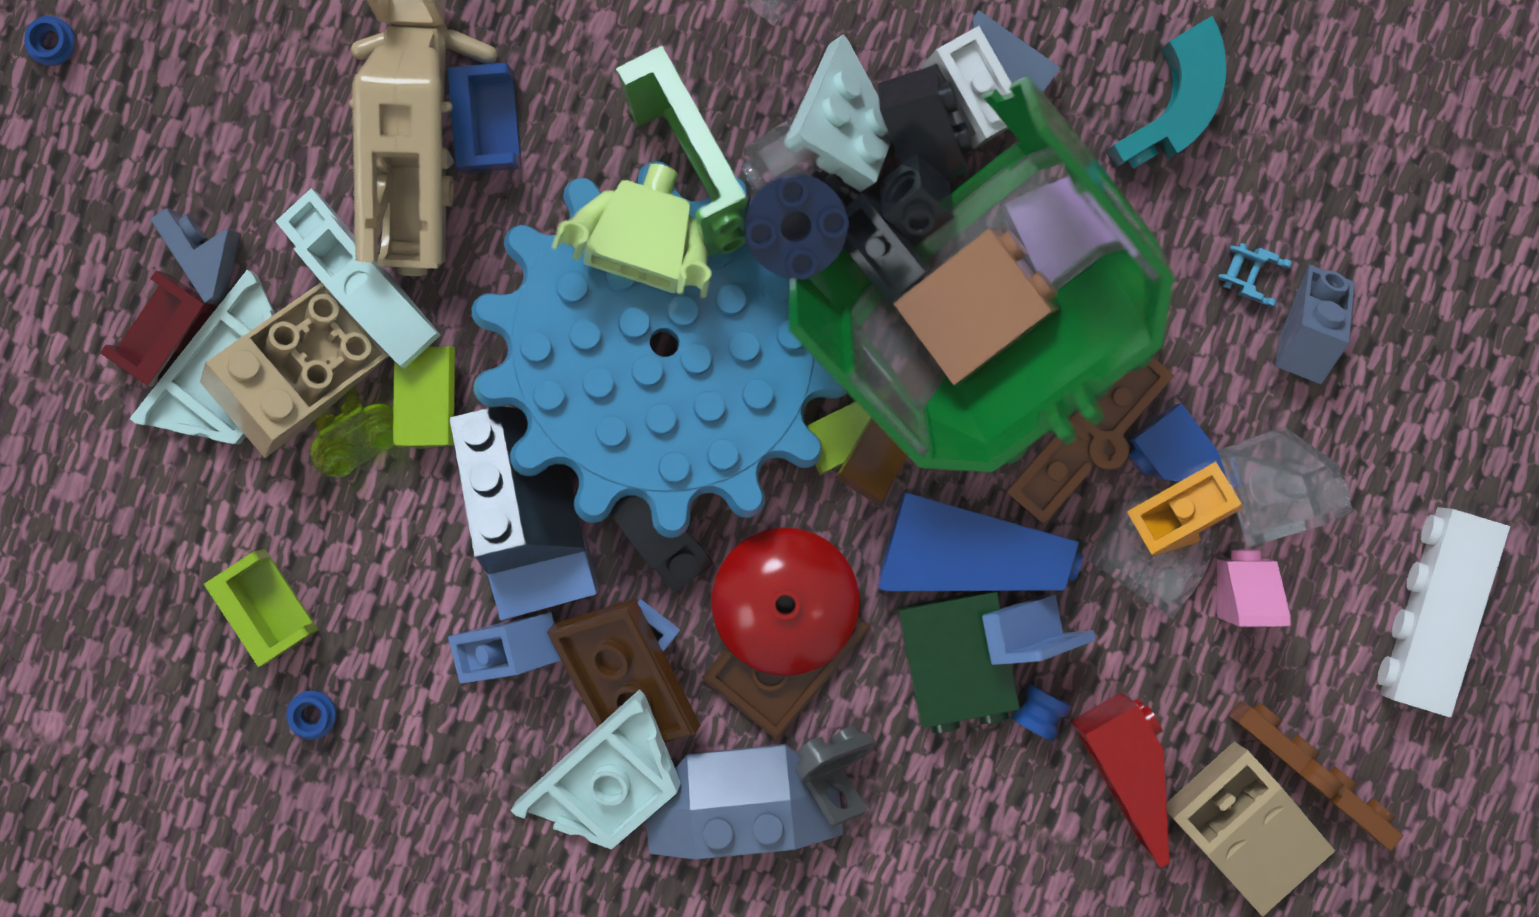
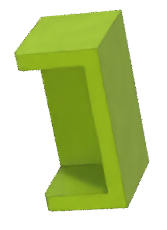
[204,549,319,667]

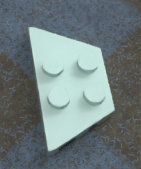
[784,34,892,192]
[129,270,276,444]
[511,690,681,849]

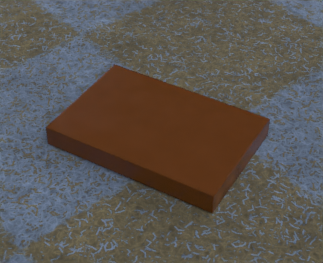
[702,595,871,740]
[547,598,701,743]

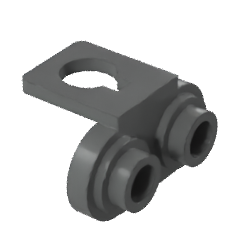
[796,726,877,826]

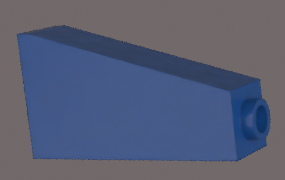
[876,491,1083,591]

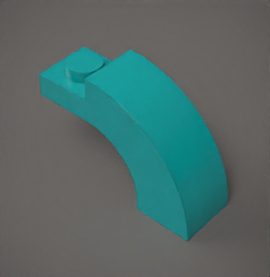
[1106,16,1227,169]

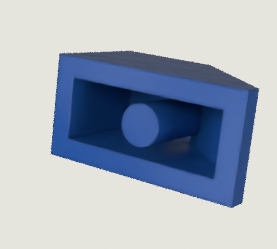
[1126,404,1242,489]

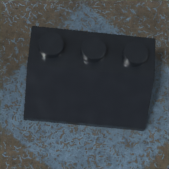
[450,406,586,575]

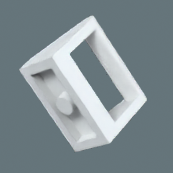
[920,26,1012,153]

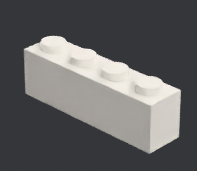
[1378,507,1510,718]

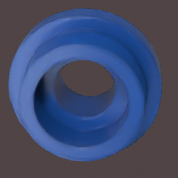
[24,16,76,66]
[286,690,337,740]

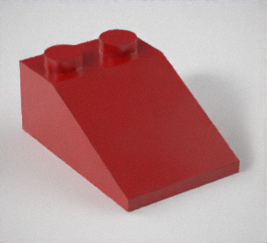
[1071,692,1170,868]

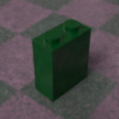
[896,591,1020,733]

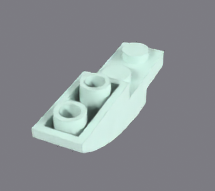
[275,188,441,369]

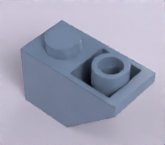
[1275,264,1355,384]

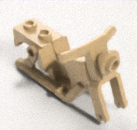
[349,0,498,276]

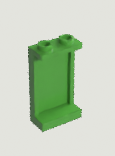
[616,46,748,256]

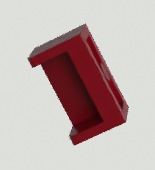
[100,271,217,387]

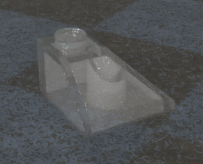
[1218,426,1353,547]
[1083,478,1221,619]

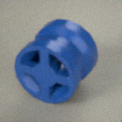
[1011,683,1073,742]

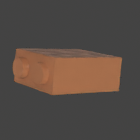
[894,228,1060,385]

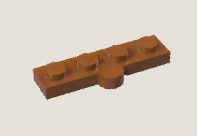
[1005,357,1175,525]
[1228,701,1404,851]

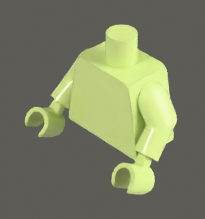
[552,164,711,298]

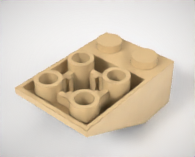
[200,282,389,458]
[1166,741,1335,917]

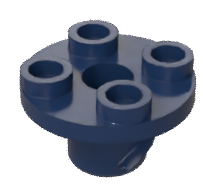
[744,174,849,279]

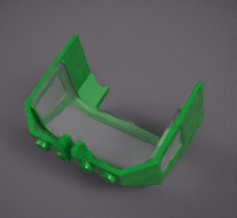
[789,76,1174,472]

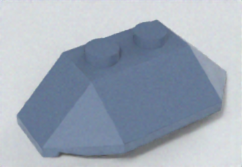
[646,744,844,860]

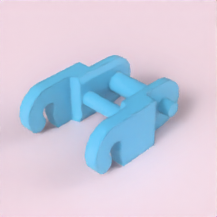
[1218,243,1293,308]

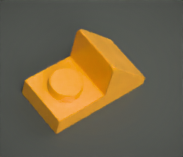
[1127,462,1243,556]

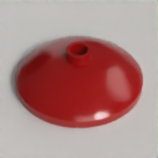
[711,527,860,676]

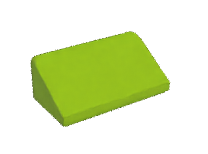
[393,346,455,449]

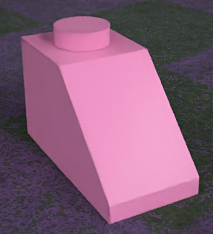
[1217,549,1290,627]

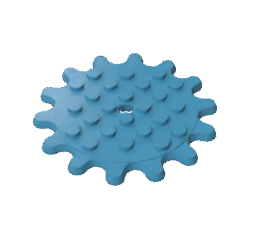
[472,161,847,538]

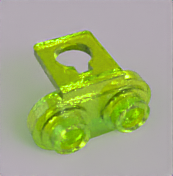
[310,386,394,478]

